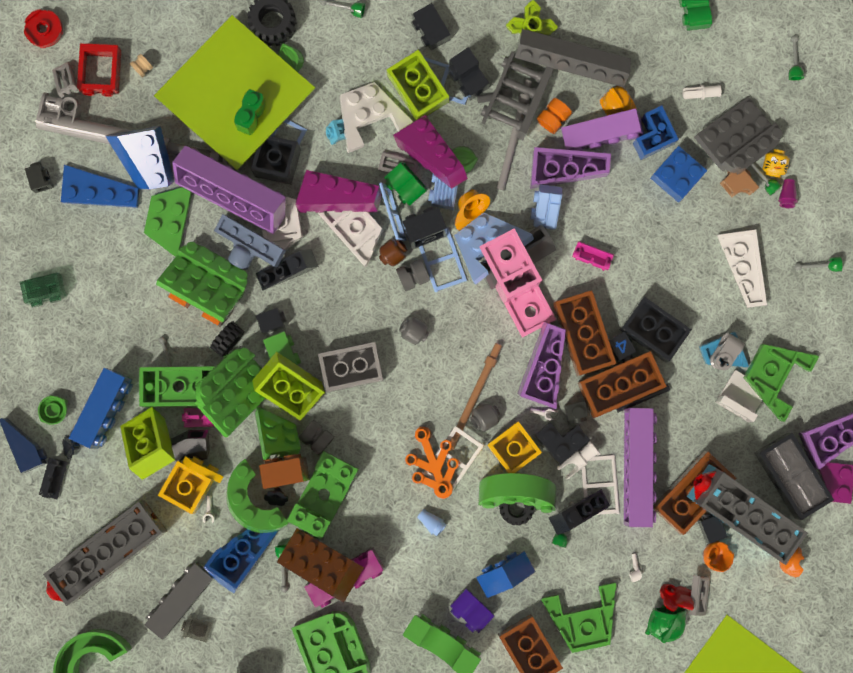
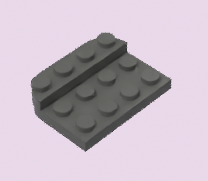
[694,97,783,175]

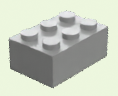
[318,342,384,393]

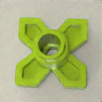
[505,0,558,36]

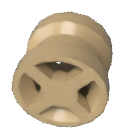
[129,53,153,78]

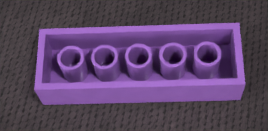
[173,146,286,234]
[624,408,657,527]

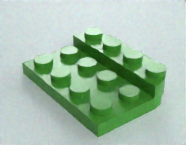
[156,242,248,322]
[195,348,265,438]
[291,611,370,673]

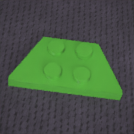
[144,187,192,257]
[255,407,301,460]

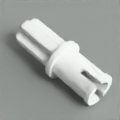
[682,85,722,100]

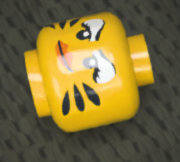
[762,149,790,178]

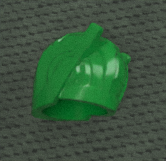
[645,605,687,644]

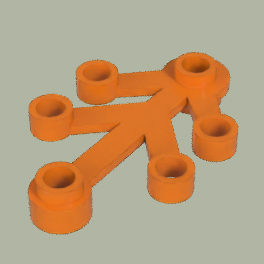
[405,427,460,499]

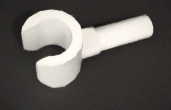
[530,408,558,421]
[203,496,216,523]
[629,554,642,582]

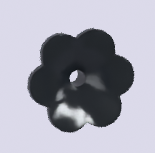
[62,435,80,460]
[264,487,289,506]

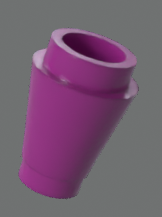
[778,179,798,209]

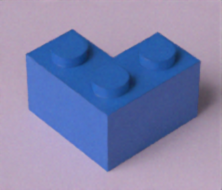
[633,106,679,160]
[476,551,536,598]

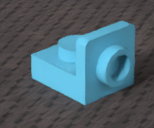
[326,119,346,145]

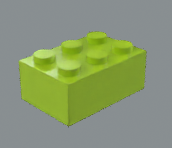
[386,49,449,120]
[252,352,325,421]
[120,407,175,480]

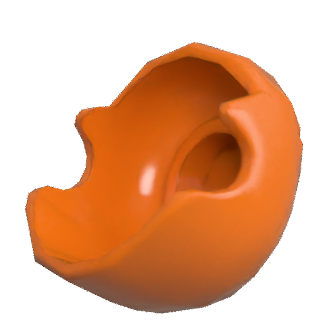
[703,541,734,572]
[779,547,805,578]

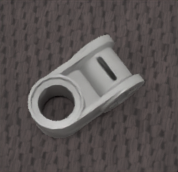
[710,332,745,370]

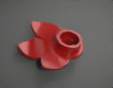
[660,584,694,612]

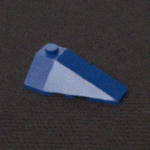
[204,529,279,594]

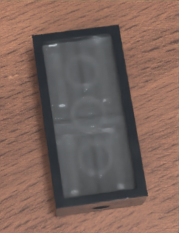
[754,433,834,520]

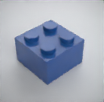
[650,146,707,203]

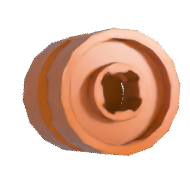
[536,98,572,134]

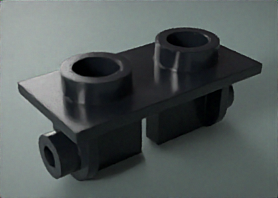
[39,457,68,500]

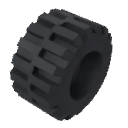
[247,0,297,46]

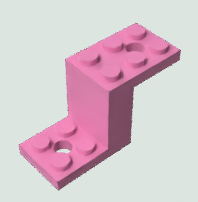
[479,228,556,338]

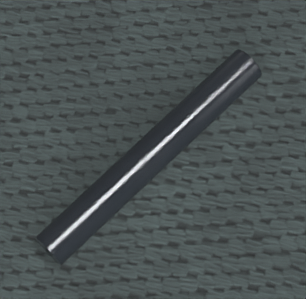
[616,384,670,413]

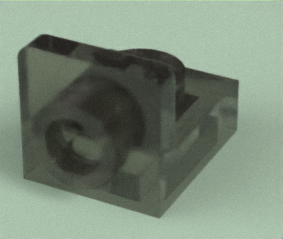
[181,616,213,642]

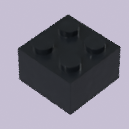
[251,136,301,185]
[402,207,447,250]

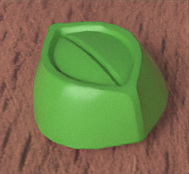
[277,43,304,72]
[452,146,478,173]
[38,396,68,425]

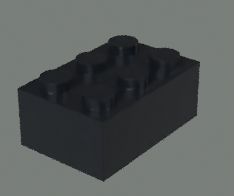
[619,296,692,363]

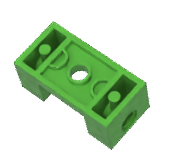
[139,366,215,407]
[287,451,359,539]

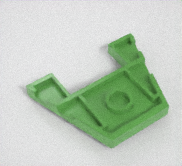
[743,344,819,422]
[541,582,616,653]

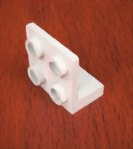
[715,370,762,422]

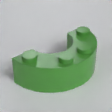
[226,459,288,533]
[478,473,556,513]
[403,614,481,673]
[53,629,132,673]

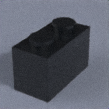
[411,3,451,51]

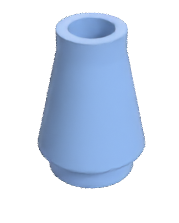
[417,509,447,536]

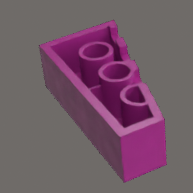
[393,115,468,189]
[295,170,382,213]
[304,547,384,608]

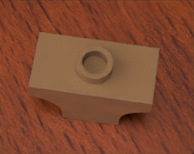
[720,169,759,197]

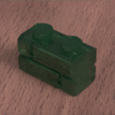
[20,273,66,308]

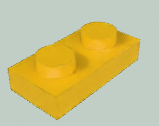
[182,456,224,483]

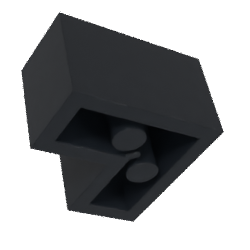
[448,47,490,101]
[534,422,590,465]

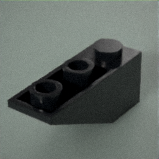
[256,249,319,291]
[170,430,210,461]
[549,489,610,535]

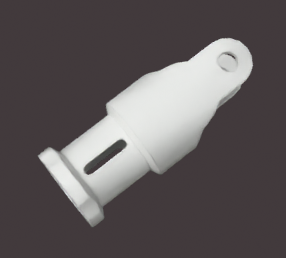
[557,441,601,479]

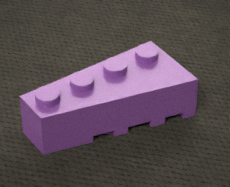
[561,109,644,151]
[530,147,611,189]
[517,322,565,409]
[798,412,853,469]

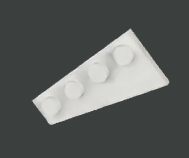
[717,230,767,308]

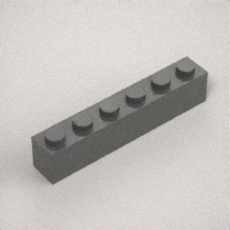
[515,29,631,87]

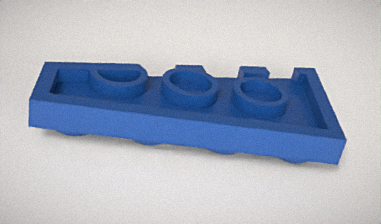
[61,165,139,208]

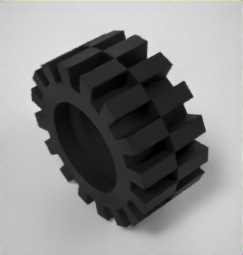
[210,321,245,358]
[499,503,535,526]

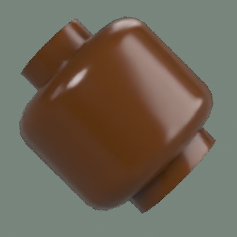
[379,238,408,267]

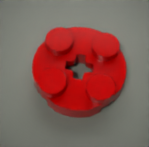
[24,9,63,48]

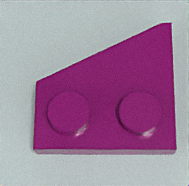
[819,462,853,504]

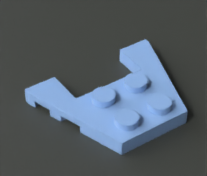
[454,212,534,285]

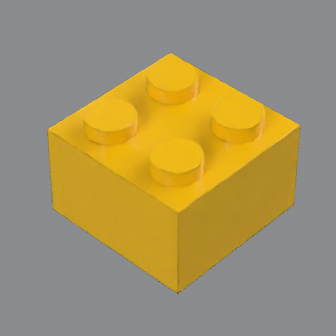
[487,421,542,473]
[158,461,214,514]

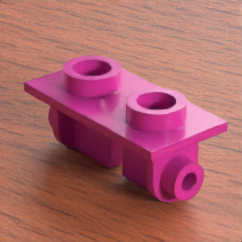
[572,241,614,271]
[182,408,215,427]

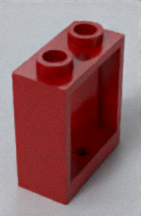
[77,43,122,97]

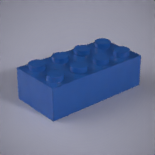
[69,368,133,449]

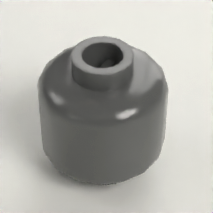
[399,316,429,345]
[470,403,500,431]

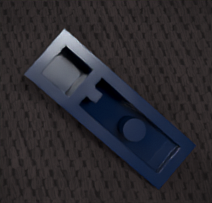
[0,418,47,473]

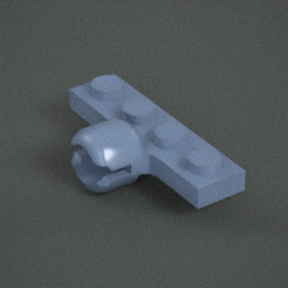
[214,214,286,270]

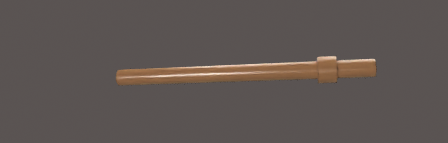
[447,343,502,450]

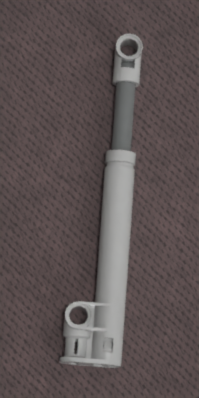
[36,92,242,171]

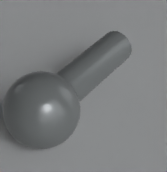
[477,88,513,103]

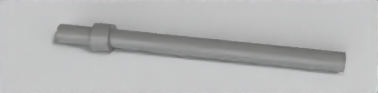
[497,80,532,191]

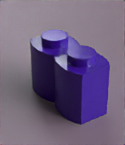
[450,588,495,633]

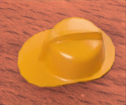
[600,86,637,116]
[455,189,490,231]

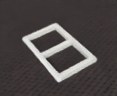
[424,426,484,490]
[581,454,620,515]

